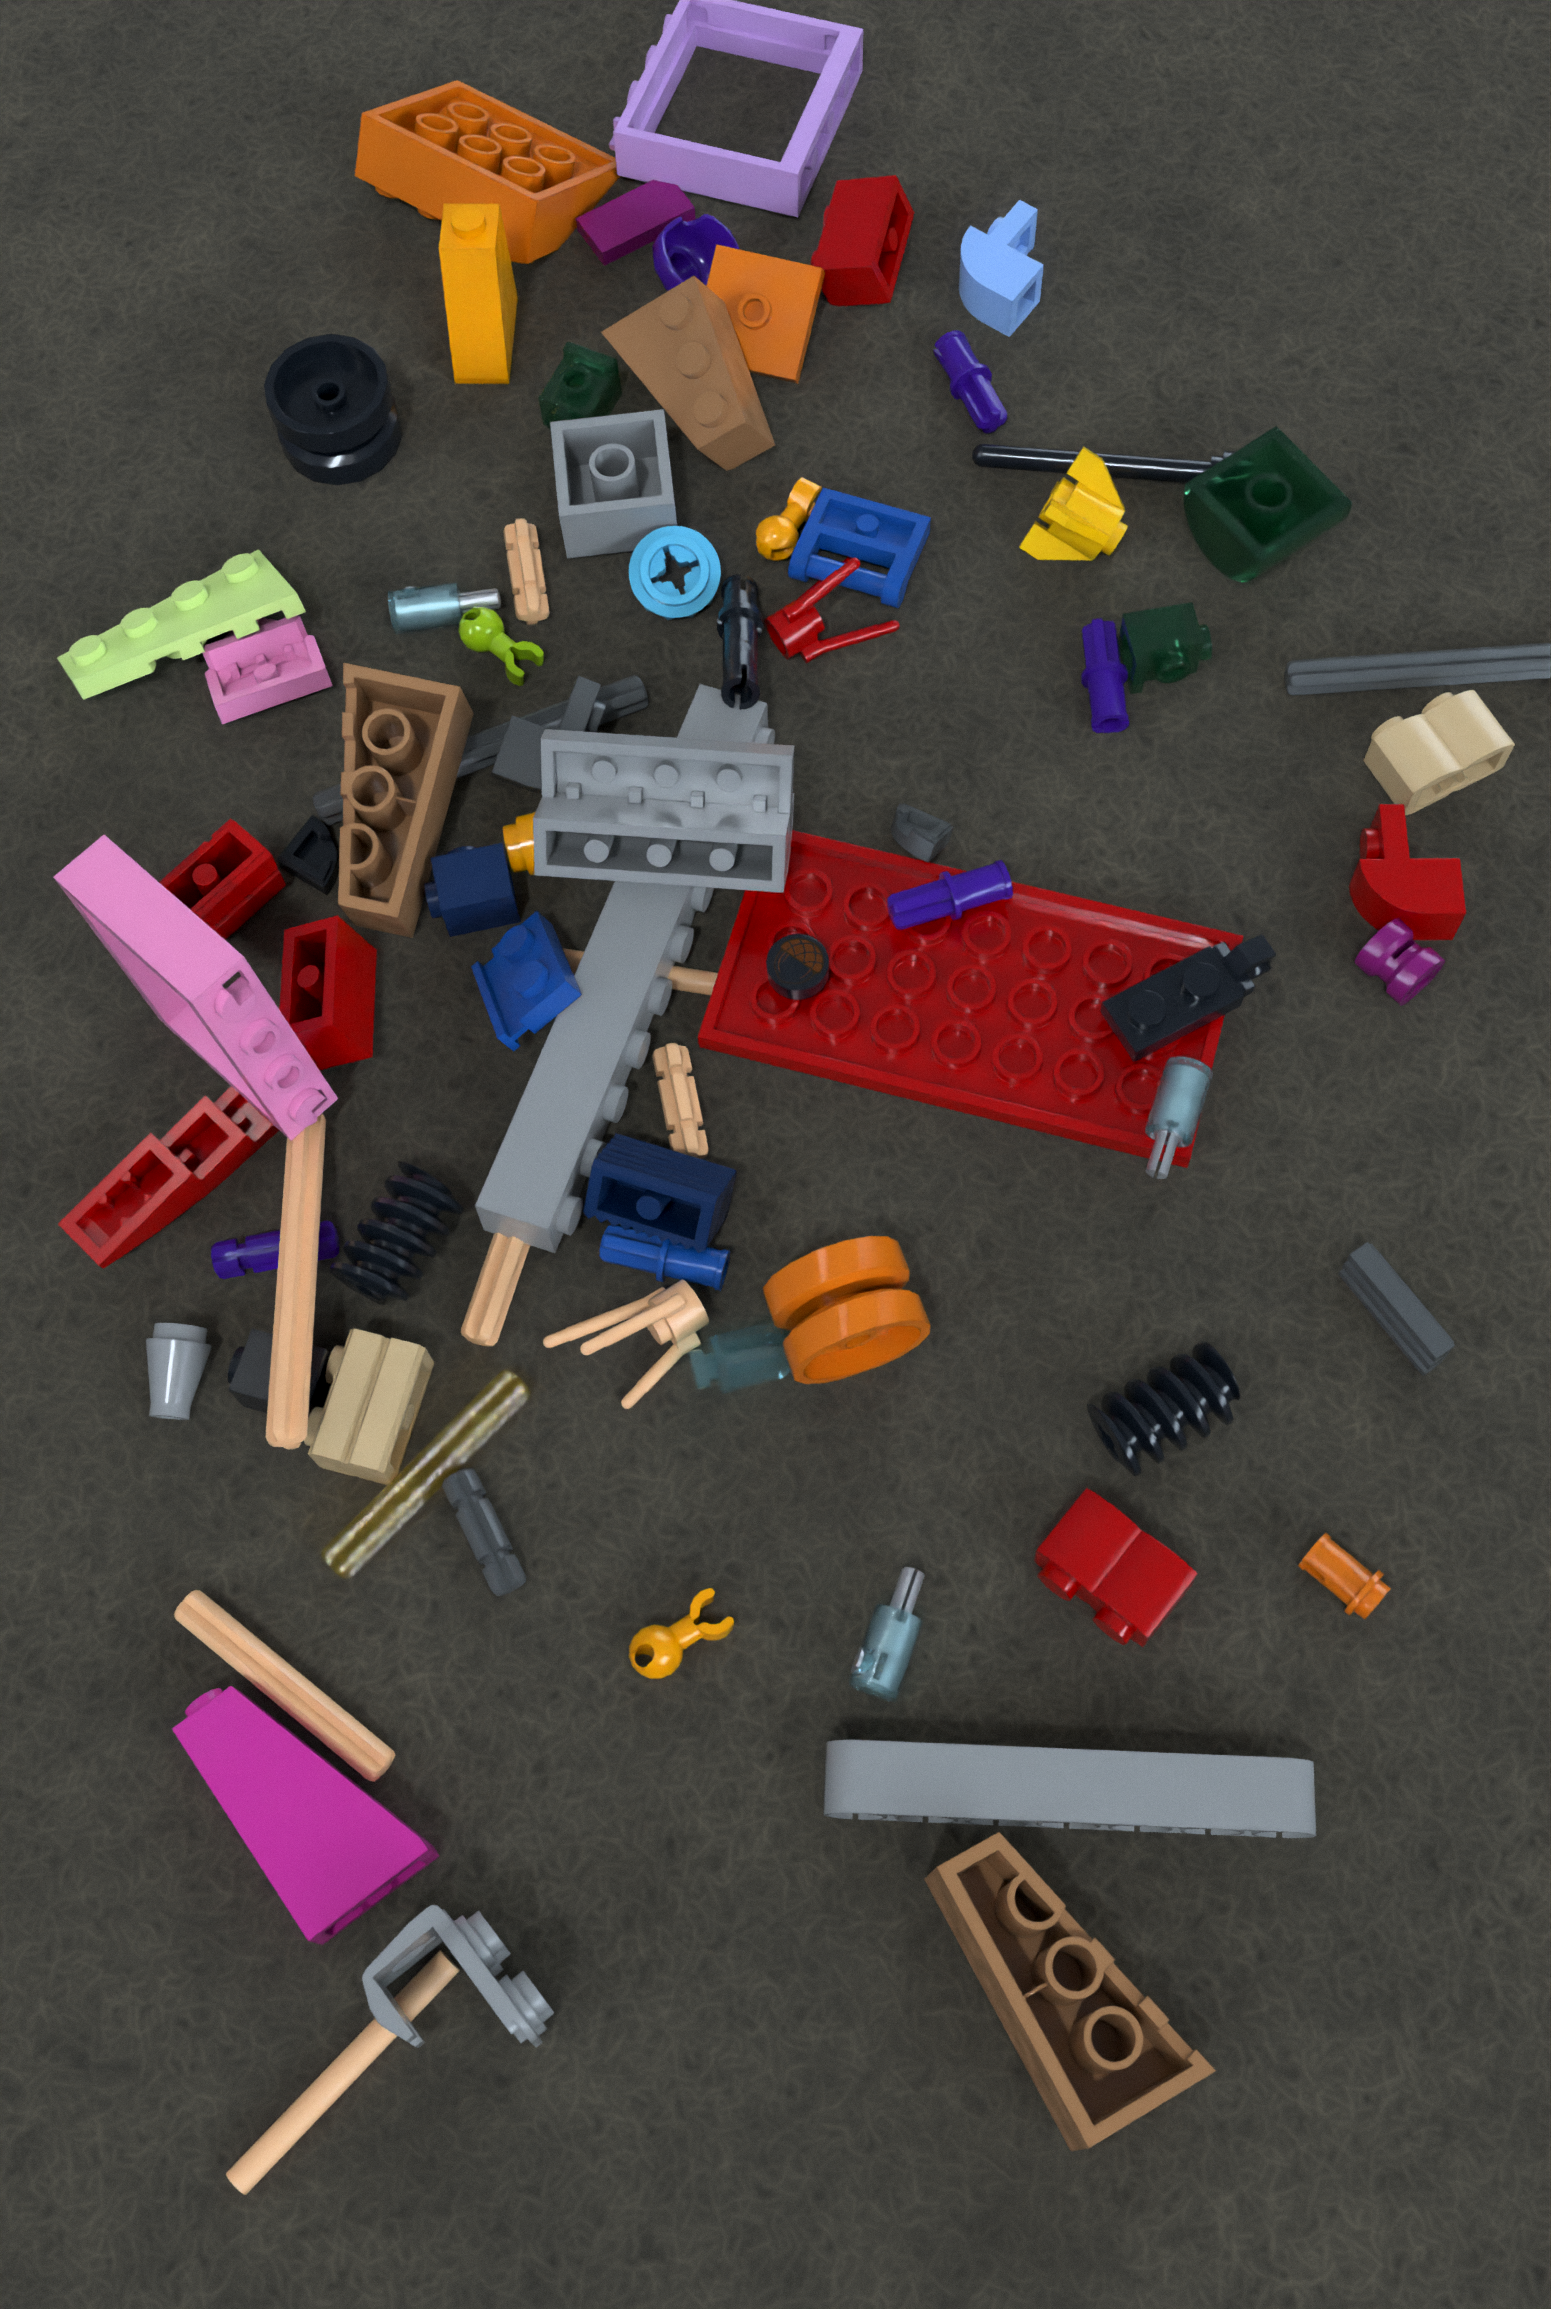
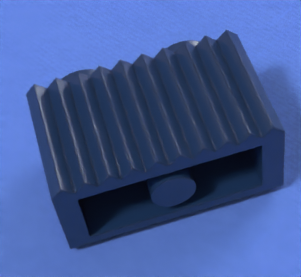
[583,1133,737,1253]

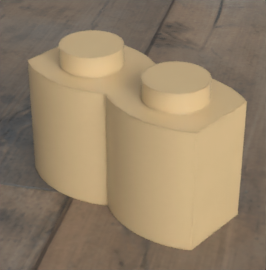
[1363,690,1515,815]

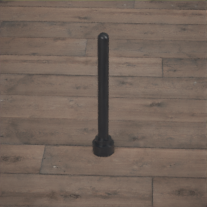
[972,444,1247,499]

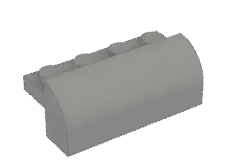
[533,729,795,893]

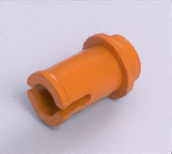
[1298,1533,1391,1620]

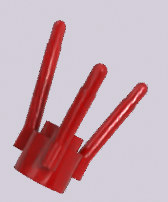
[764,557,900,663]

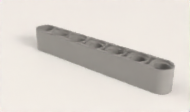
[823,1740,1316,1838]

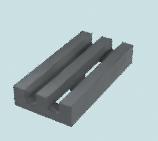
[1338,1242,1455,1376]

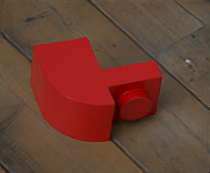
[1349,804,1466,940]

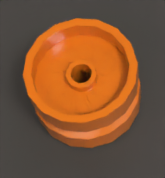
[763,1236,931,1384]

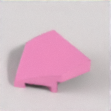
[202,616,333,724]

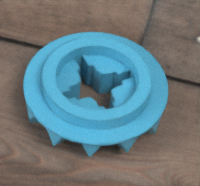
[629,526,721,621]

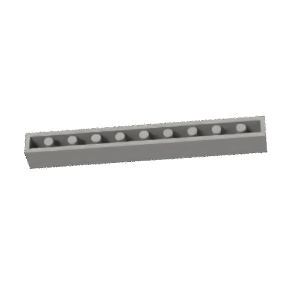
[475,684,775,1253]

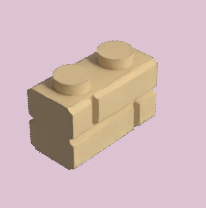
[304,1328,434,1486]

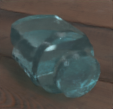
[688,1321,791,1394]

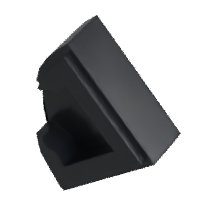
[276,815,339,896]

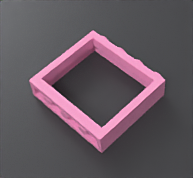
[53,835,338,1141]

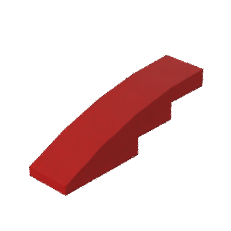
[58,1086,279,1269]

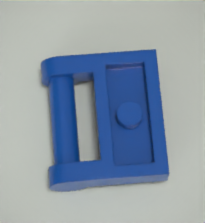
[788,488,931,608]

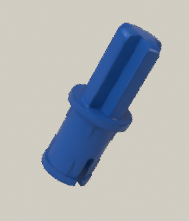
[599,1225,730,1291]

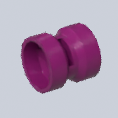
[1354,918,1445,1006]

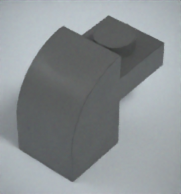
[490,676,606,793]

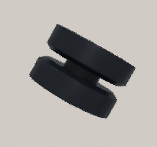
[264,334,402,485]

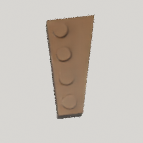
[338,663,474,938]
[924,1832,1216,2151]

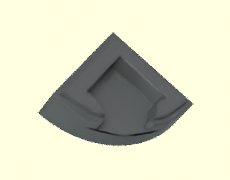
[890,803,954,863]

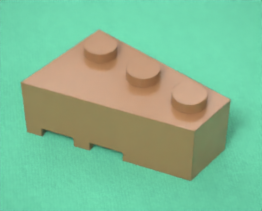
[601,276,775,471]

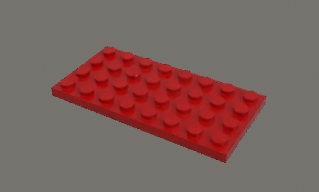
[698,830,1244,1168]

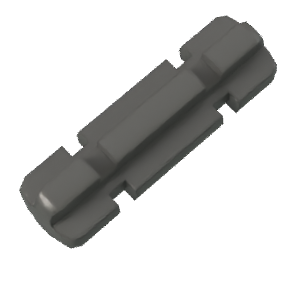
[442,1468,526,1596]

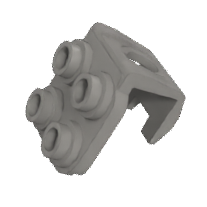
[362,1905,554,2048]

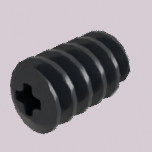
[329,1161,464,1305]
[1087,1341,1240,1477]

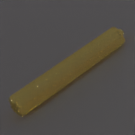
[321,1369,530,1579]

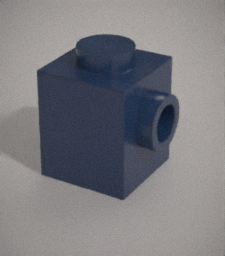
[424,843,521,937]

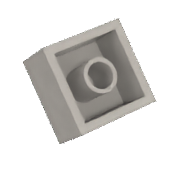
[550,409,678,558]

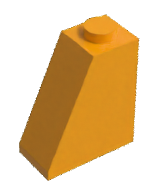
[439,204,518,384]

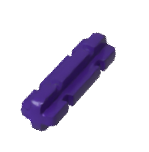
[211,1221,340,1279]

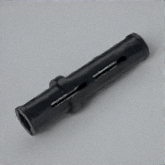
[717,574,763,709]

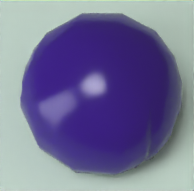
[652,214,741,291]

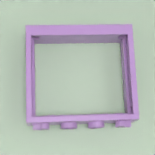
[609,0,863,217]

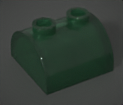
[1183,426,1352,582]

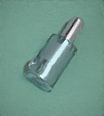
[388,582,501,635]
[1145,1056,1213,1179]
[848,1567,925,1702]

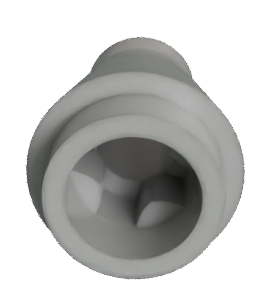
[145,1323,212,1420]

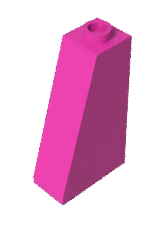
[172,1686,439,1945]

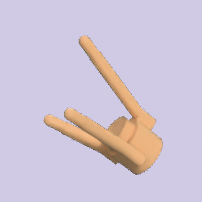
[543,1279,709,1409]

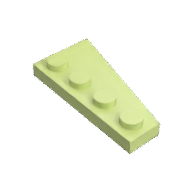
[57,549,306,700]

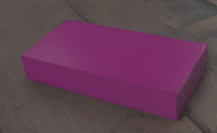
[576,180,696,266]

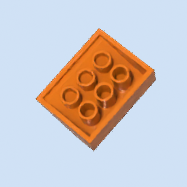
[355,80,620,264]

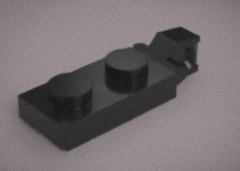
[1100,934,1276,1062]

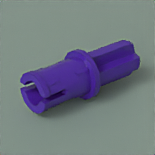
[933,330,1007,434]
[1081,618,1129,733]
[887,860,1013,930]

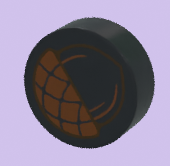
[766,934,829,1000]

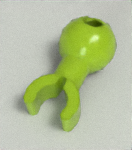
[458,606,544,686]

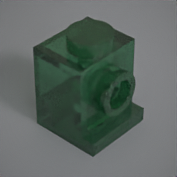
[538,341,622,430]
[1118,602,1212,694]

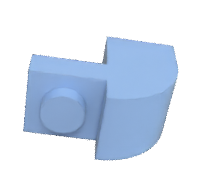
[959,200,1043,337]

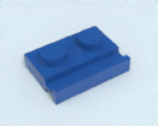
[471,911,582,1052]

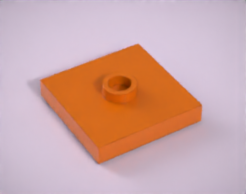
[707,244,825,384]

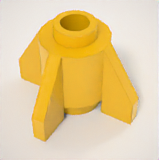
[1019,446,1128,560]

